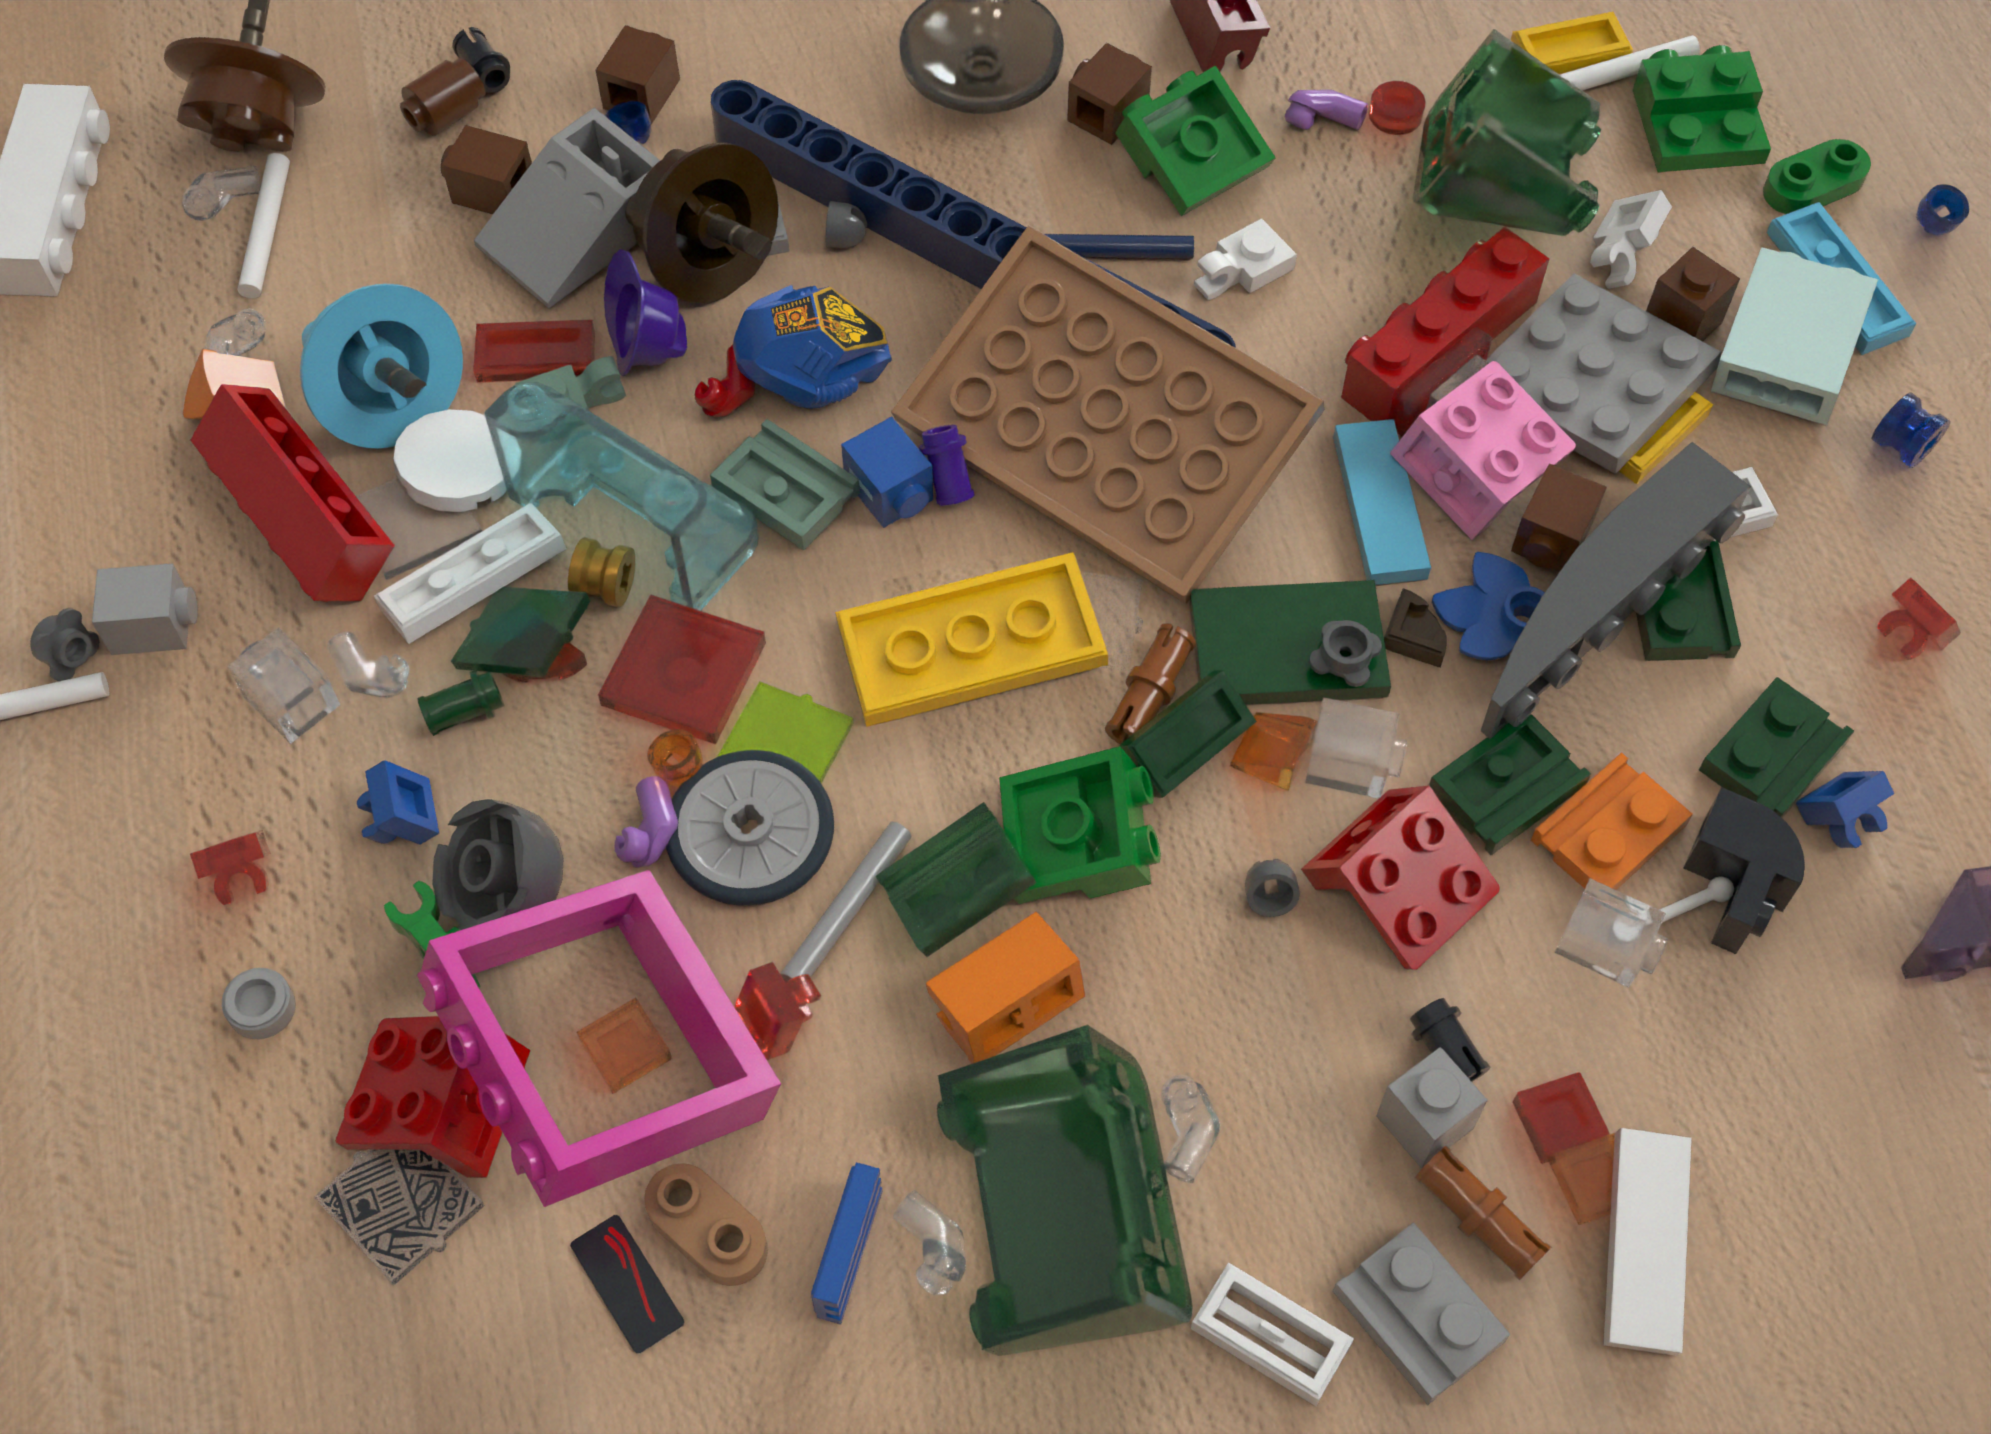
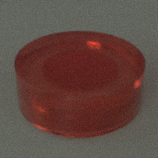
[1368,81,1426,135]

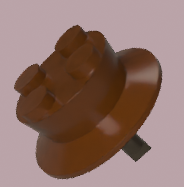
[164,0,326,152]

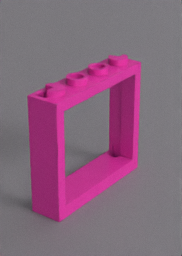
[417,870,781,1207]

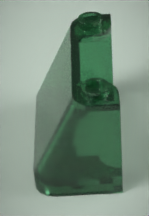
[1413,29,1601,236]
[937,1024,1193,1356]

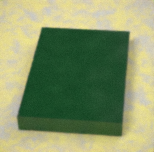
[1189,580,1391,705]

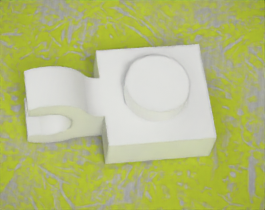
[1590,190,1672,289]
[1194,219,1297,300]

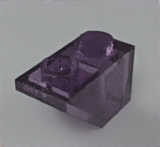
[1901,866,1991,982]

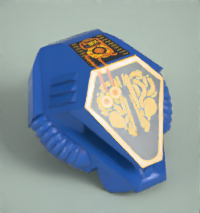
[733,285,892,409]

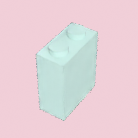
[1711,247,1878,425]

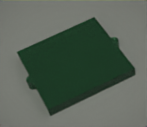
[451,587,591,677]

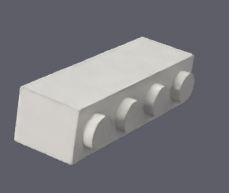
[0,84,110,296]

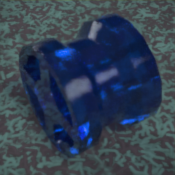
[1871,392,1951,468]

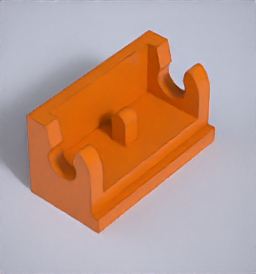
[926,911,1085,1068]

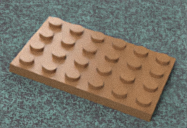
[891,225,1325,604]

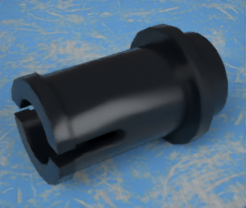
[452,27,510,93]
[1410,998,1491,1082]

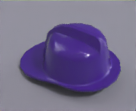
[604,249,687,376]

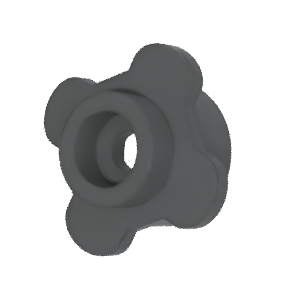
[30,608,100,681]
[1309,620,1382,687]

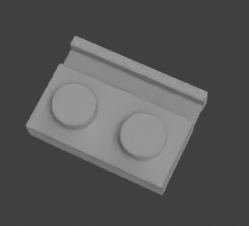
[1333,1222,1510,1405]

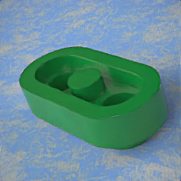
[1763,139,1871,214]

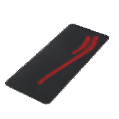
[570,1215,684,1354]

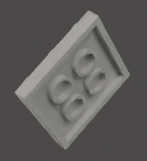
[1470,273,1721,474]

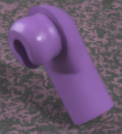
[1285,90,1368,130]
[614,776,678,868]

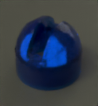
[604,101,652,144]
[1916,184,1969,236]

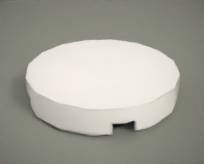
[393,409,516,512]

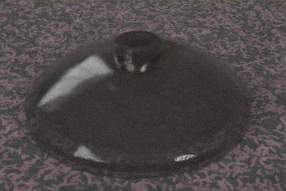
[899,0,1064,114]

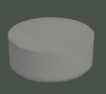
[222,968,296,1039]

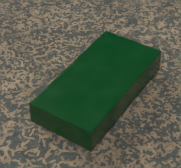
[1119,670,1257,798]

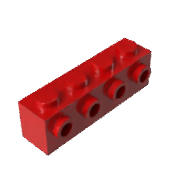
[1341,226,1550,423]
[190,384,395,602]

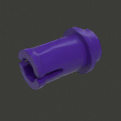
[919,425,975,506]

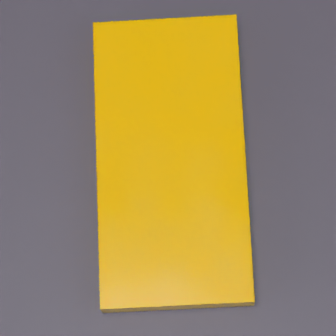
[835,552,1108,727]

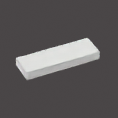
[374,503,566,644]
[1604,1128,1691,1356]

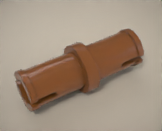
[1105,623,1196,744]
[1415,1145,1552,1280]

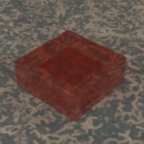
[1512,1072,1610,1164]

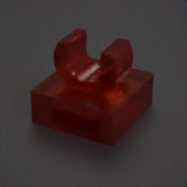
[1877,577,1961,660]
[190,830,271,905]
[734,962,821,1060]

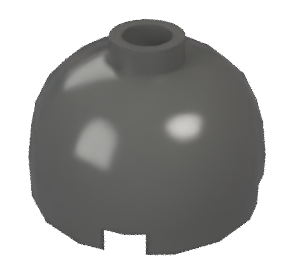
[432,799,564,930]

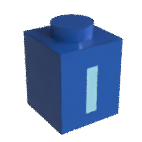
[841,416,933,528]

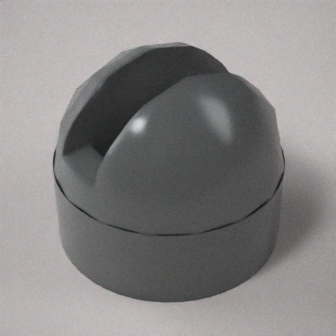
[825,201,867,249]
[1245,859,1300,917]

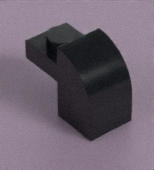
[1683,787,1805,954]

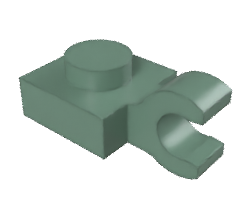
[515,356,626,441]

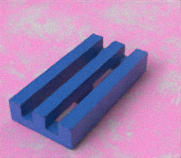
[811,1162,883,1324]

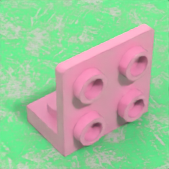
[1390,361,1576,540]

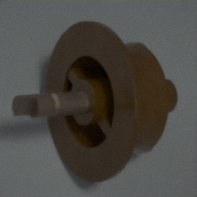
[625,143,779,303]

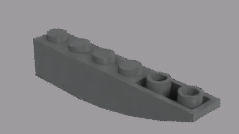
[1480,442,1751,739]

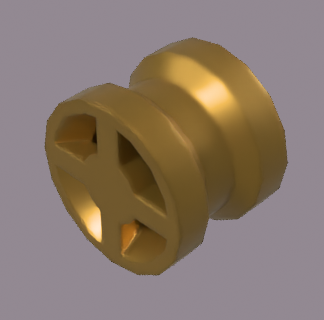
[568,537,635,608]

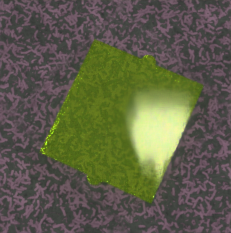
[717,681,854,784]

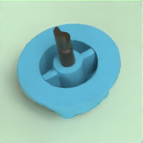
[300,284,463,449]

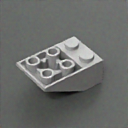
[474,108,660,308]

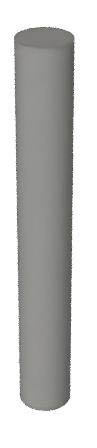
[780,821,912,991]

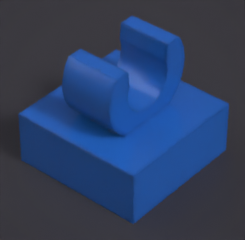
[357,760,440,845]
[1796,771,1895,848]

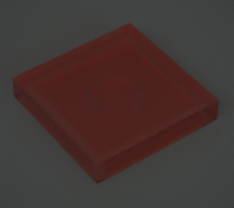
[598,595,766,744]

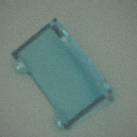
[484,382,759,617]

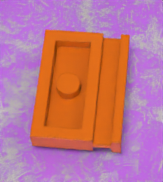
[1530,752,1693,904]

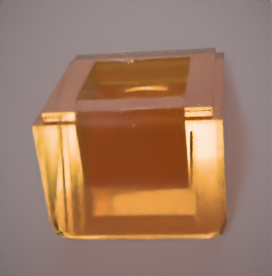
[1230,712,1318,791]

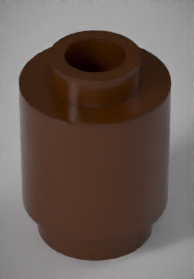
[400,58,485,136]

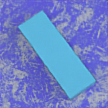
[1767,202,1916,355]
[1333,419,1431,585]

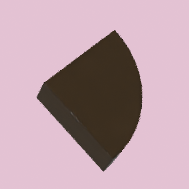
[1384,588,1447,668]

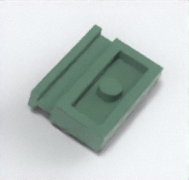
[710,419,860,550]

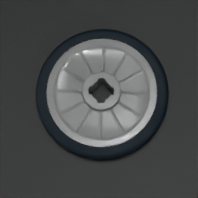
[666,750,834,906]

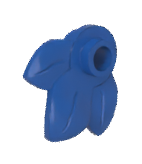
[1432,552,1545,661]

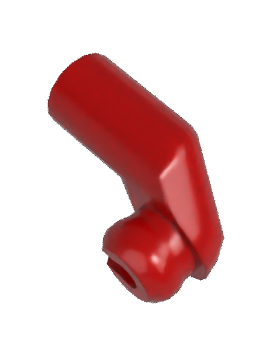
[694,345,755,417]

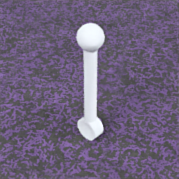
[1608,877,1734,947]

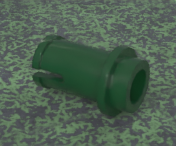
[417,670,505,736]

